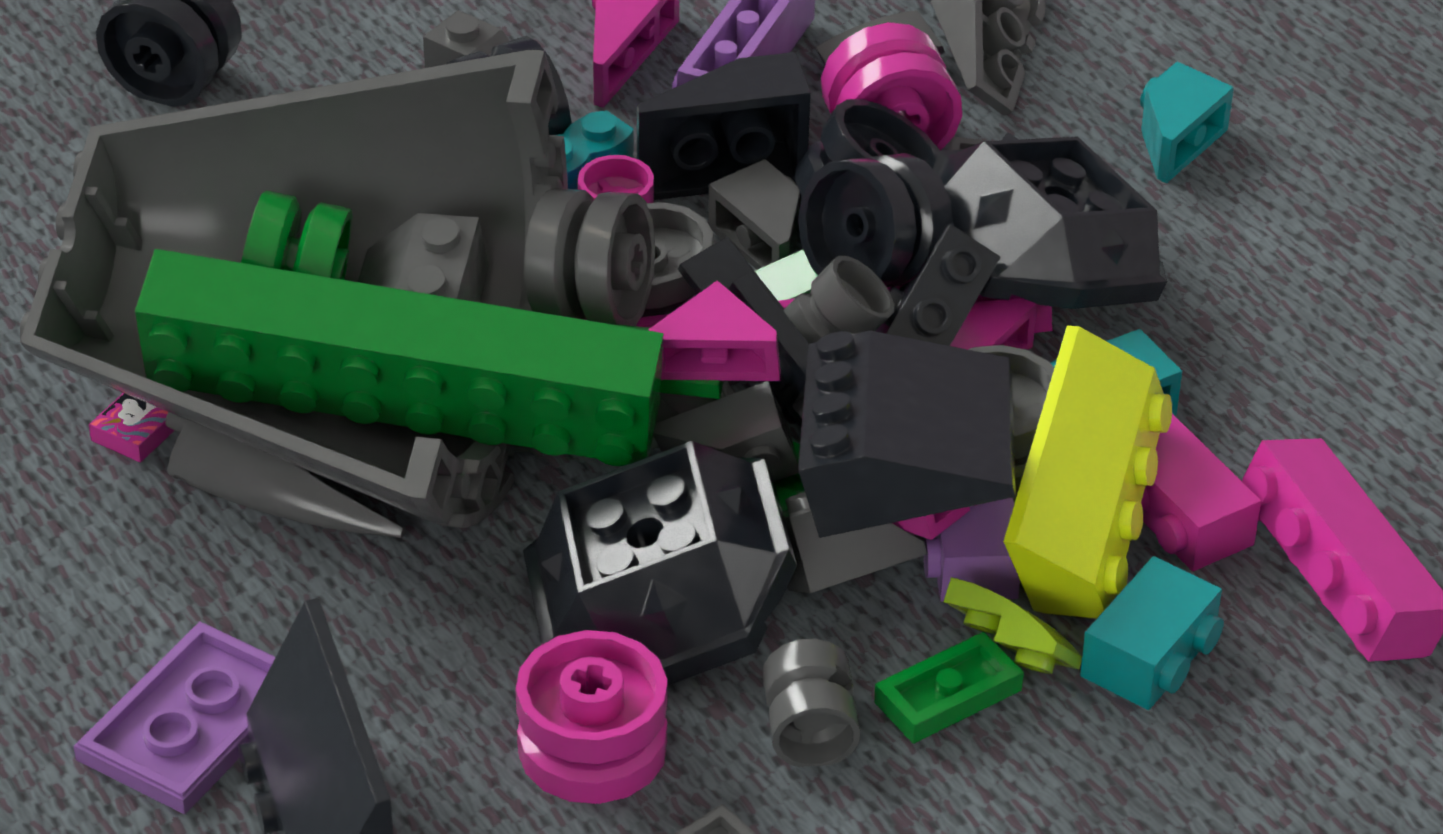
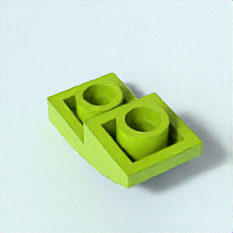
[944,577,1082,674]

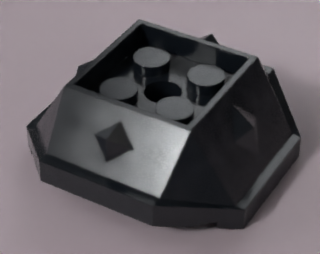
[932,132,1167,309]
[523,441,797,686]

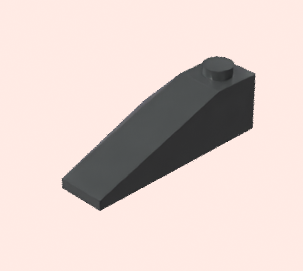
[931,0,1046,115]

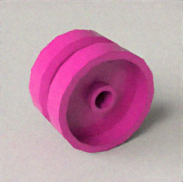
[821,22,962,151]
[516,630,667,804]

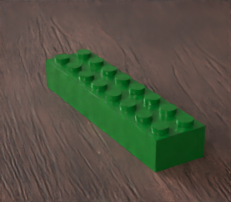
[135,249,664,466]

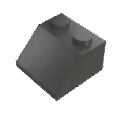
[358,213,489,302]

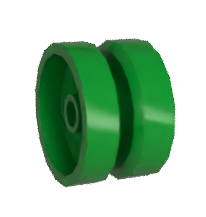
[241,190,353,280]

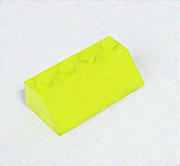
[1003,326,1172,619]

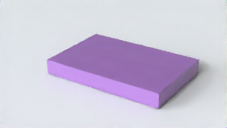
[74,621,275,815]

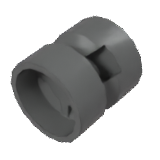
[783,256,894,344]
[763,639,860,767]

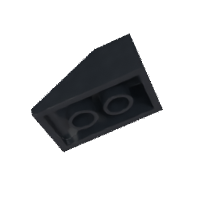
[637,52,811,200]

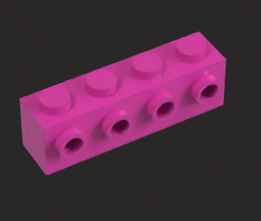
[1242,438,1443,662]

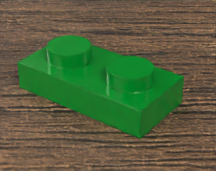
[874,631,1024,744]

